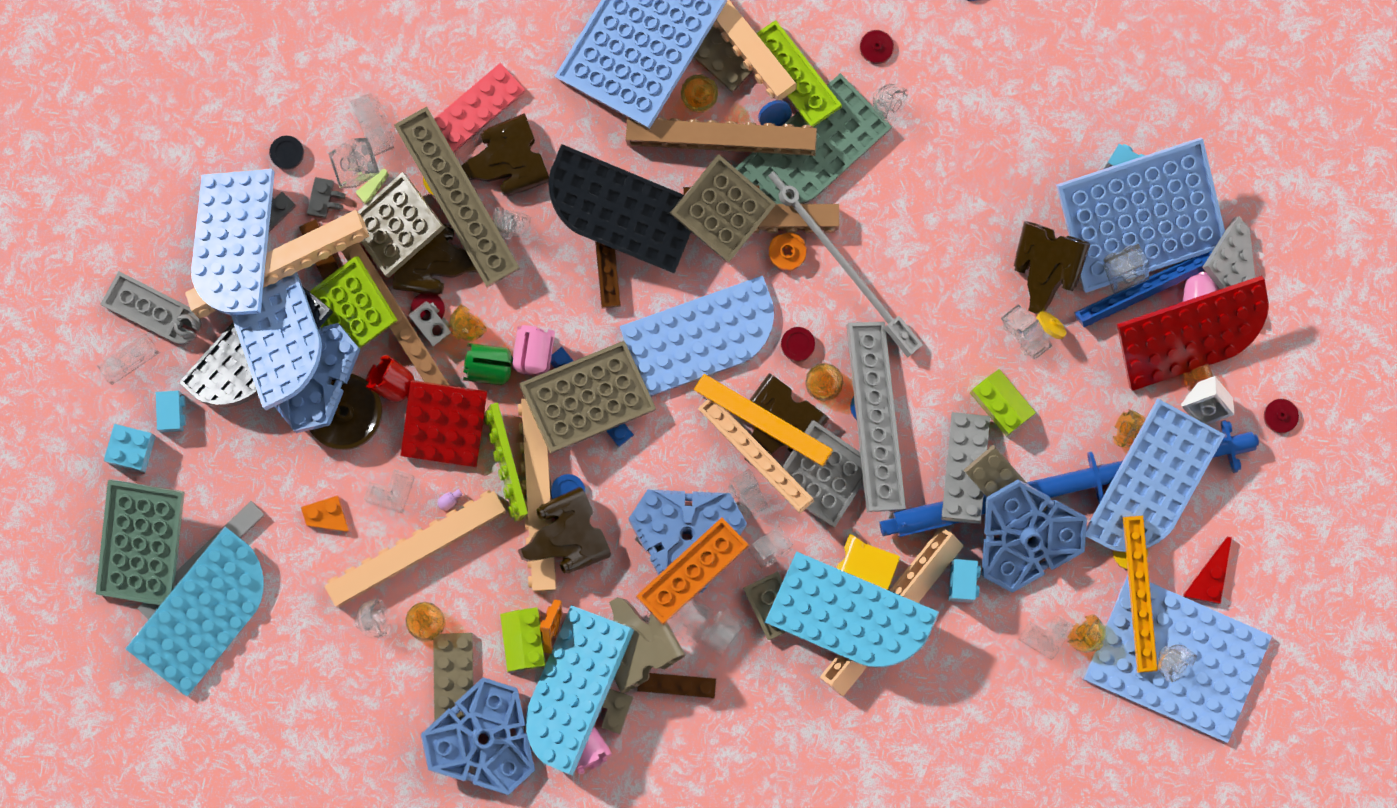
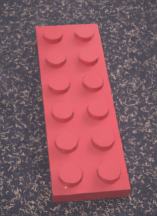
[434,62,526,153]

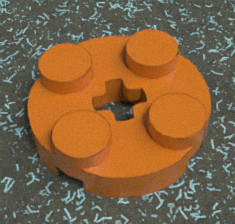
[769,232,806,271]

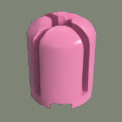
[512,325,555,376]

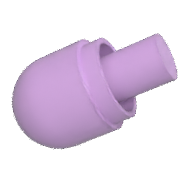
[438,489,463,511]

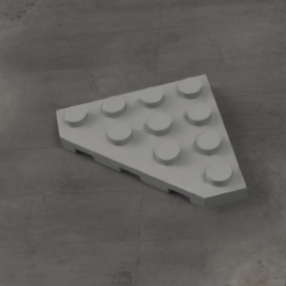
[1202,216,1255,289]

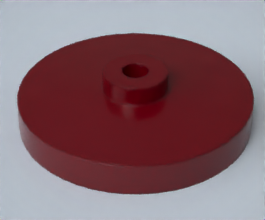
[860,30,894,64]
[410,293,445,320]
[781,327,815,361]
[1264,399,1299,433]

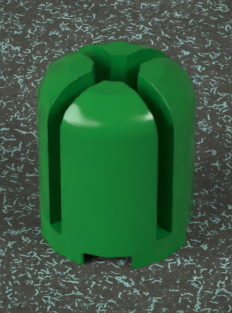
[463,343,513,385]

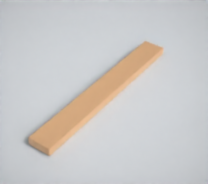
[698,399,814,514]

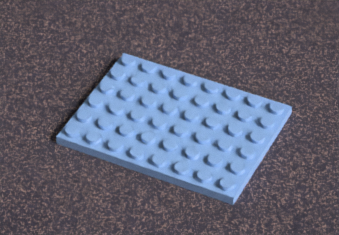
[555,0,728,129]
[1056,138,1225,293]
[1083,574,1272,743]

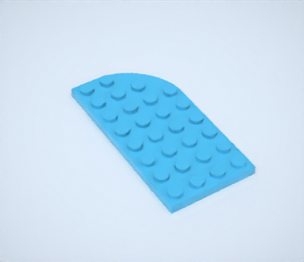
[125,527,264,697]
[765,551,939,668]
[526,605,634,776]

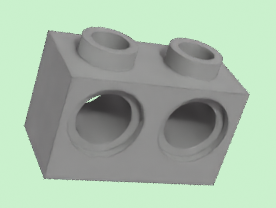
[409,301,451,346]

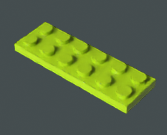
[756,20,842,127]
[484,402,528,522]

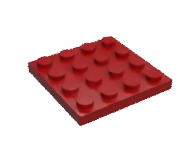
[400,380,488,468]

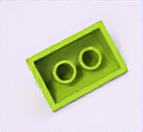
[970,369,1036,437]
[500,607,546,672]

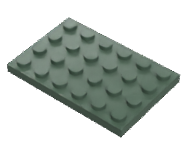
[96,479,185,605]

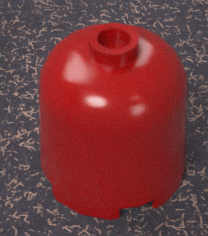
[366,355,415,403]

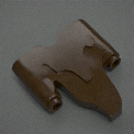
[461,113,549,196]
[1014,221,1090,314]
[393,224,478,295]
[744,373,829,465]
[518,487,611,573]

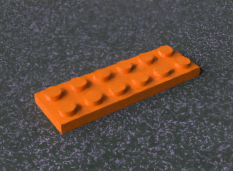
[636,517,749,625]

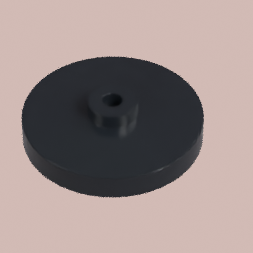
[269,135,304,170]

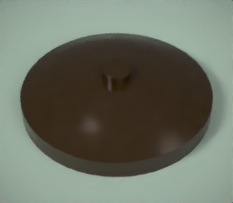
[310,374,382,450]

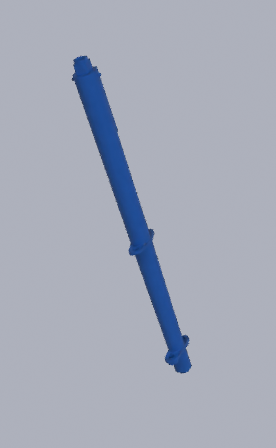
[879,420,1259,537]

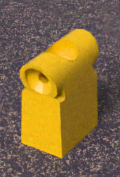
[836,534,900,590]

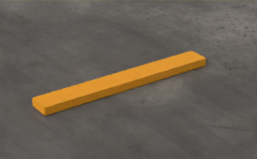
[694,374,833,467]
[1123,516,1158,673]

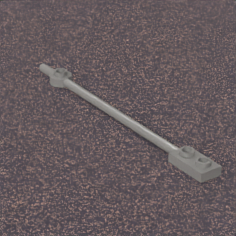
[768,171,923,357]

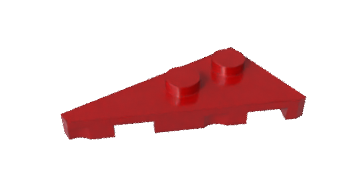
[1183,536,1232,604]

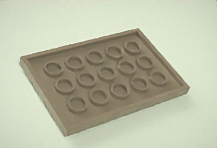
[519,341,656,454]

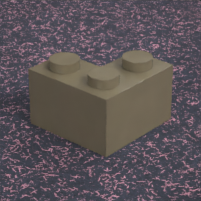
[601,689,633,734]

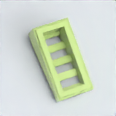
[356,169,389,205]

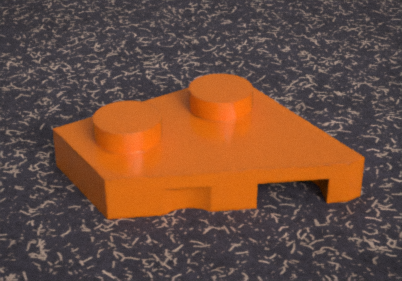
[301,495,349,532]
[540,599,562,654]

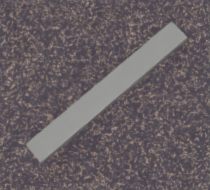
[138,501,265,620]

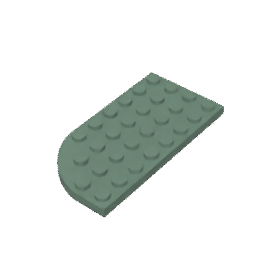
[735,73,892,204]

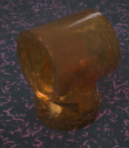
[1183,364,1214,391]

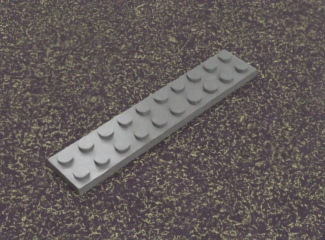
[846,322,906,512]

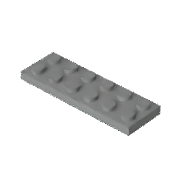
[941,412,990,524]

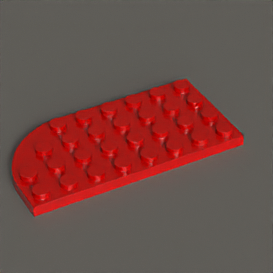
[1117,275,1269,391]

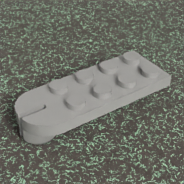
[100,271,201,344]

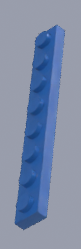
[1074,251,1212,327]

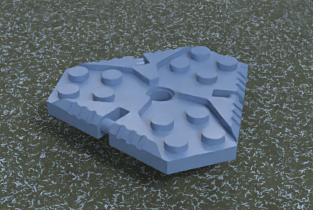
[274,323,361,433]
[982,479,1087,593]
[628,489,747,593]
[420,677,535,795]

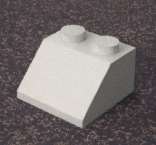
[1181,376,1234,425]

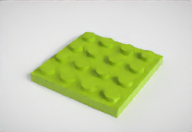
[309,256,398,349]

